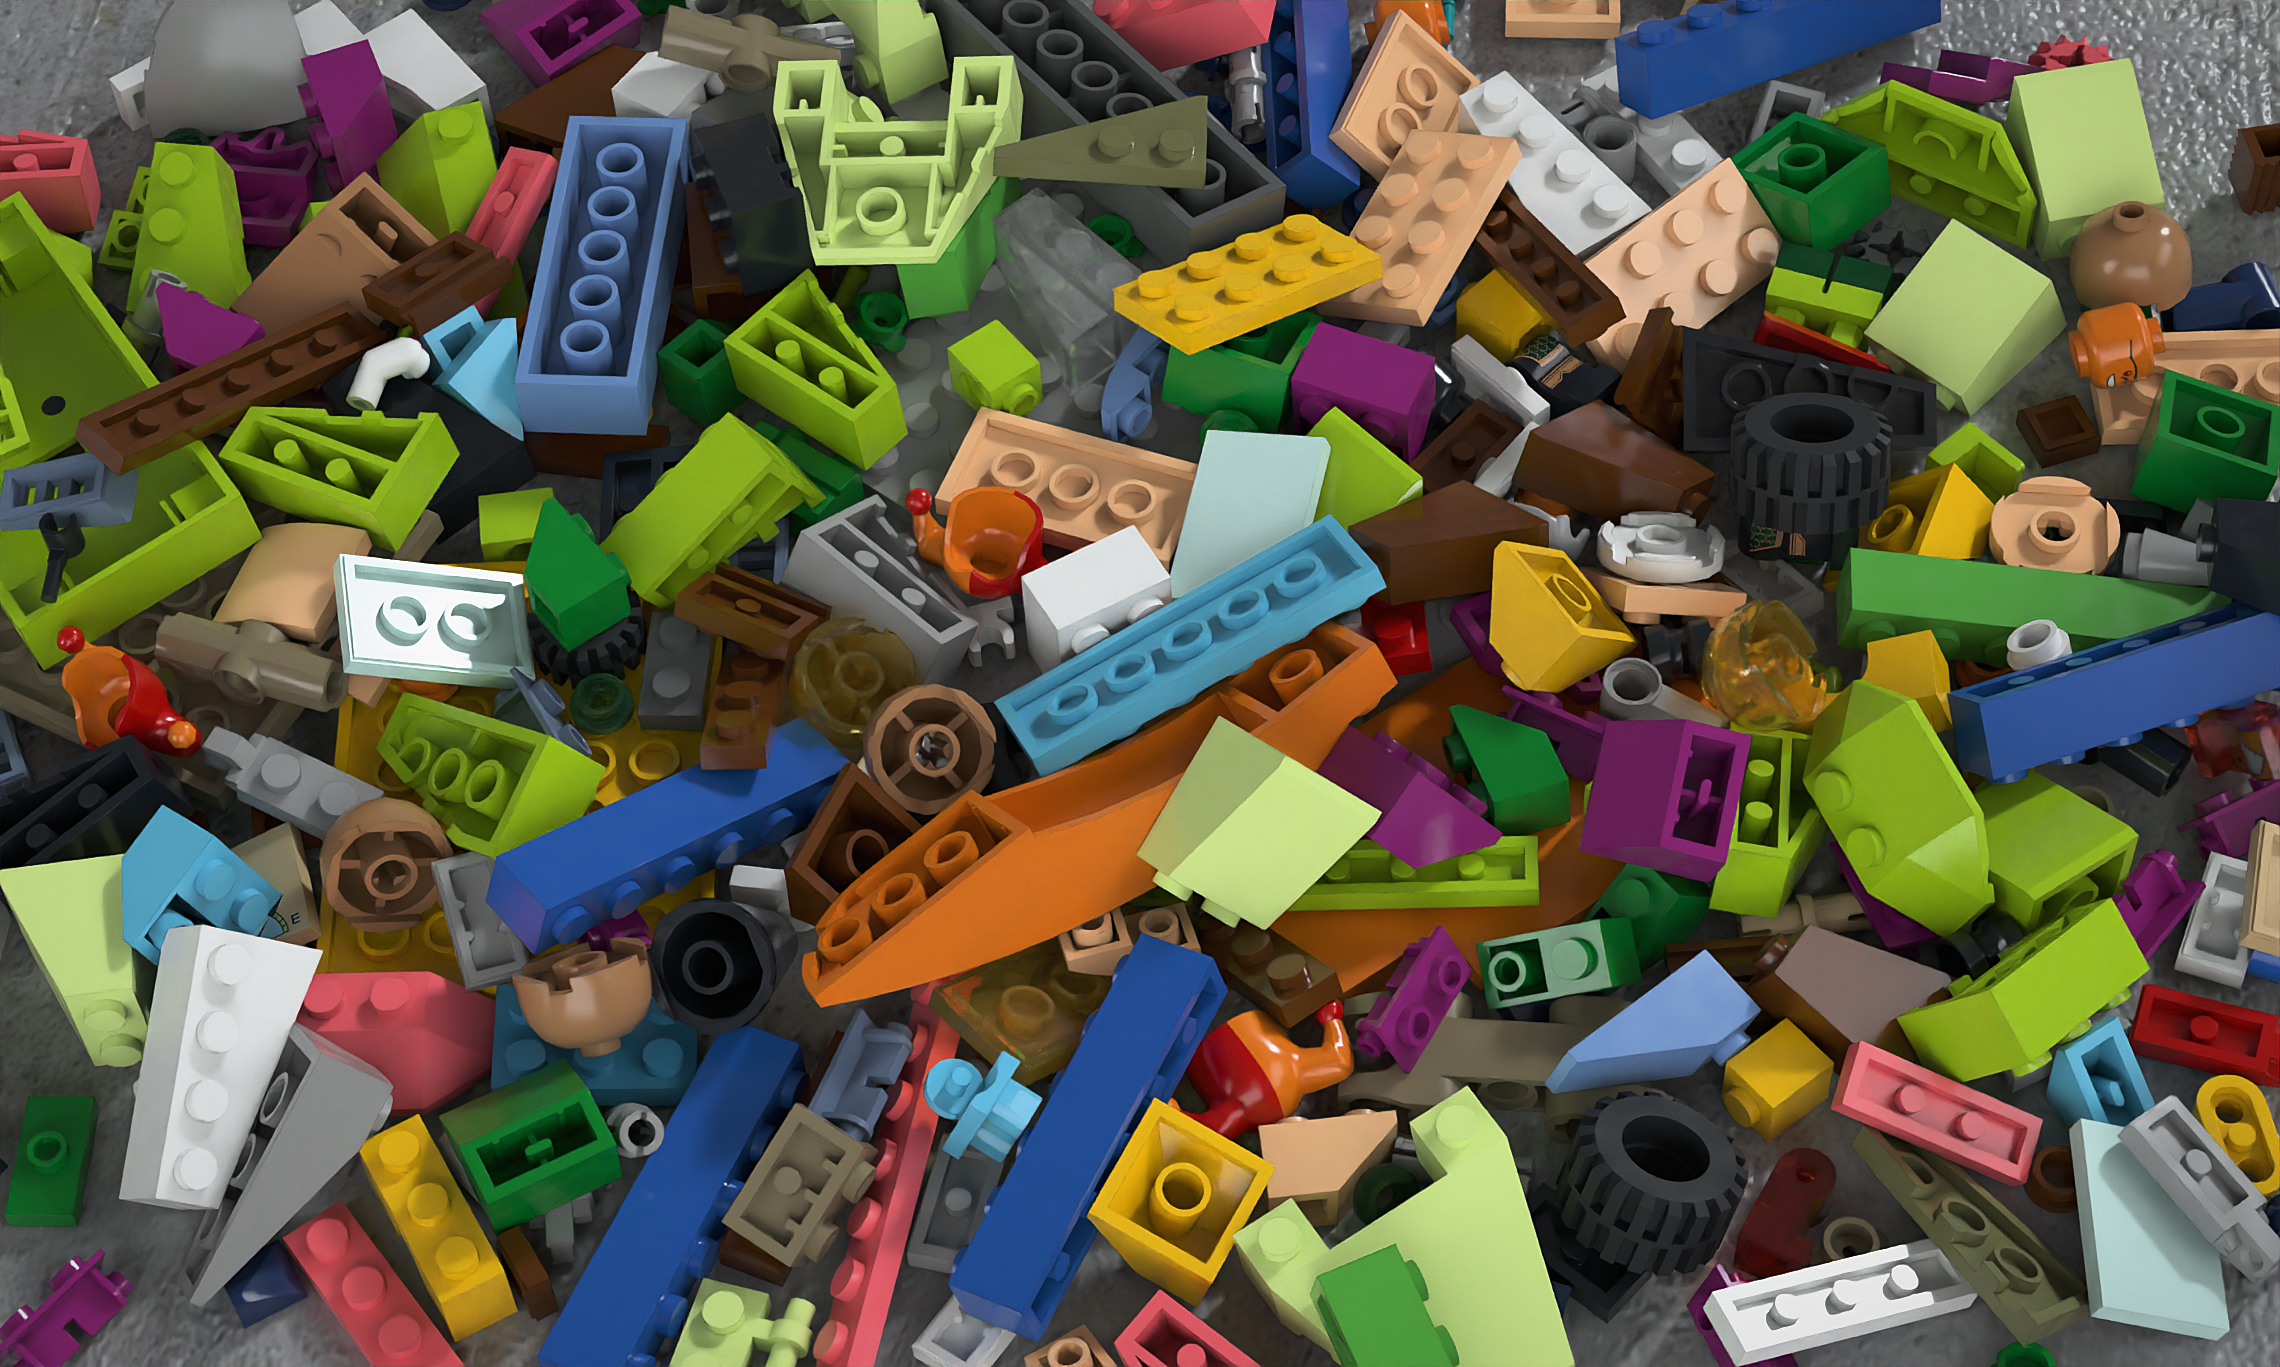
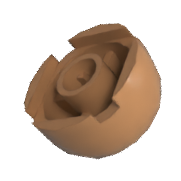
[2069,201,2193,313]
[862,683,997,815]
[319,797,455,934]
[512,937,653,1057]

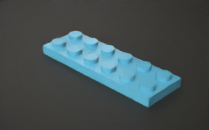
[994,514,1387,778]

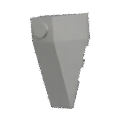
[177,1022,394,1307]

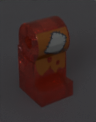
[2184,700,2280,781]
[1732,1147,1837,1280]

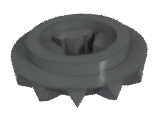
[1846,220,1933,300]

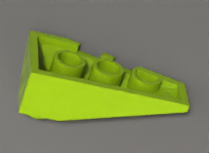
[376,101,529,323]
[376,691,606,860]

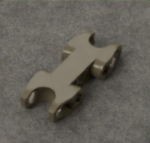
[1338,991,1674,1144]

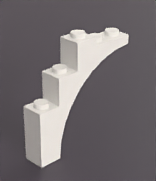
[109,0,495,131]

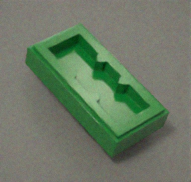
[5,1096,100,1227]

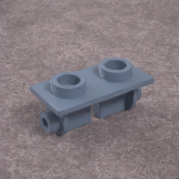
[493,667,592,757]
[808,1009,914,1142]

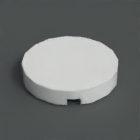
[1596,511,1725,584]

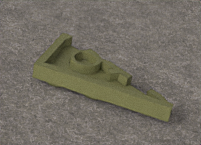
[993,95,1208,189]

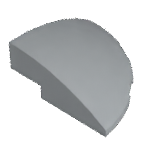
[144,0,307,138]

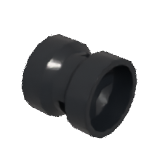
[1641,618,1717,688]
[1936,913,2024,982]

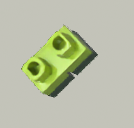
[1764,241,1894,354]

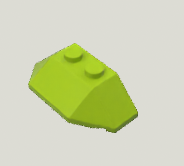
[1818,79,2038,249]
[1802,679,1995,938]

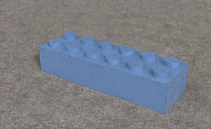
[514,116,693,435]

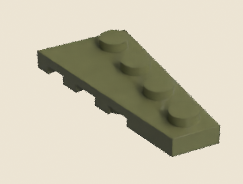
[1850,1124,2091,1346]

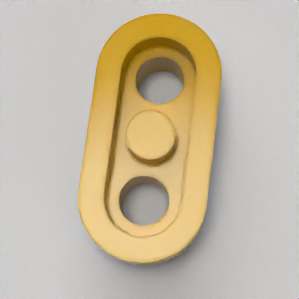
[2192,1075,2280,1207]

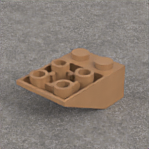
[229,171,438,392]

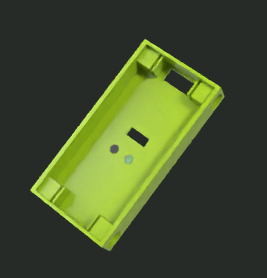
[0,191,263,671]

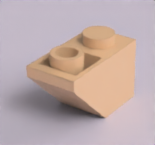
[1258,1109,1397,1227]

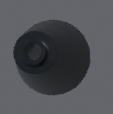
[647,898,798,1035]

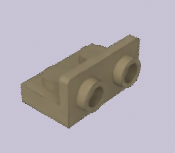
[721,1103,878,1268]

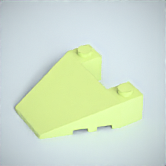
[781,0,949,105]
[773,56,1024,266]
[1232,1086,1575,1367]

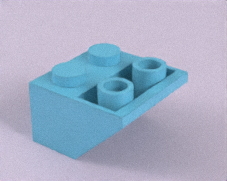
[122,804,282,968]

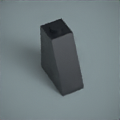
[2196,497,2280,617]

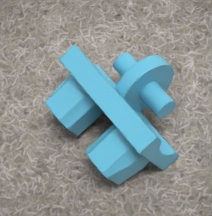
[923,1051,1043,1164]

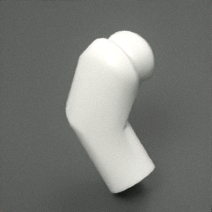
[346,337,430,411]

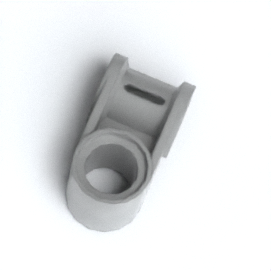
[1546,86,1636,187]

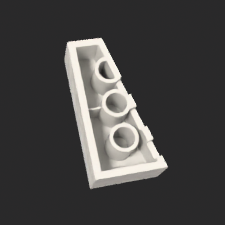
[1458,71,1653,262]
[119,925,323,1210]

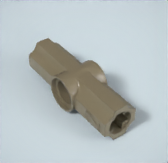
[657,5,842,93]
[153,612,350,713]

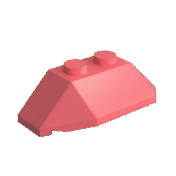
[295,971,496,1116]

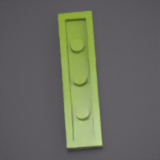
[1286,836,1539,911]

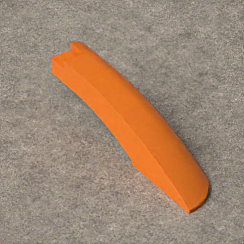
[802,620,1398,1008]

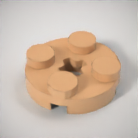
[1988,476,2120,576]

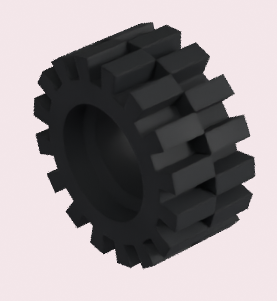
[527,586,648,691]

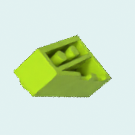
[126,142,252,316]
[723,268,908,471]
[598,412,827,612]
[1709,721,1830,919]
[1897,897,2150,1083]

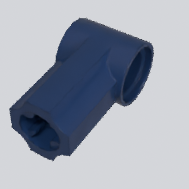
[2159,262,2280,332]

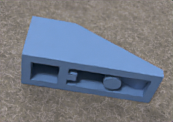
[1544,949,1761,1094]

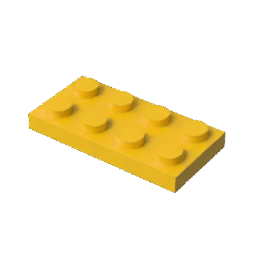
[1113,214,1383,356]

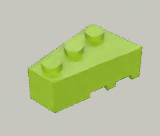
[218,406,460,553]

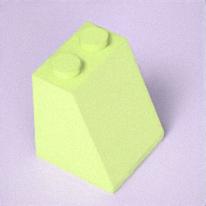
[2004,58,2165,261]
[1863,218,2067,417]
[1136,716,1382,930]
[0,854,158,1067]

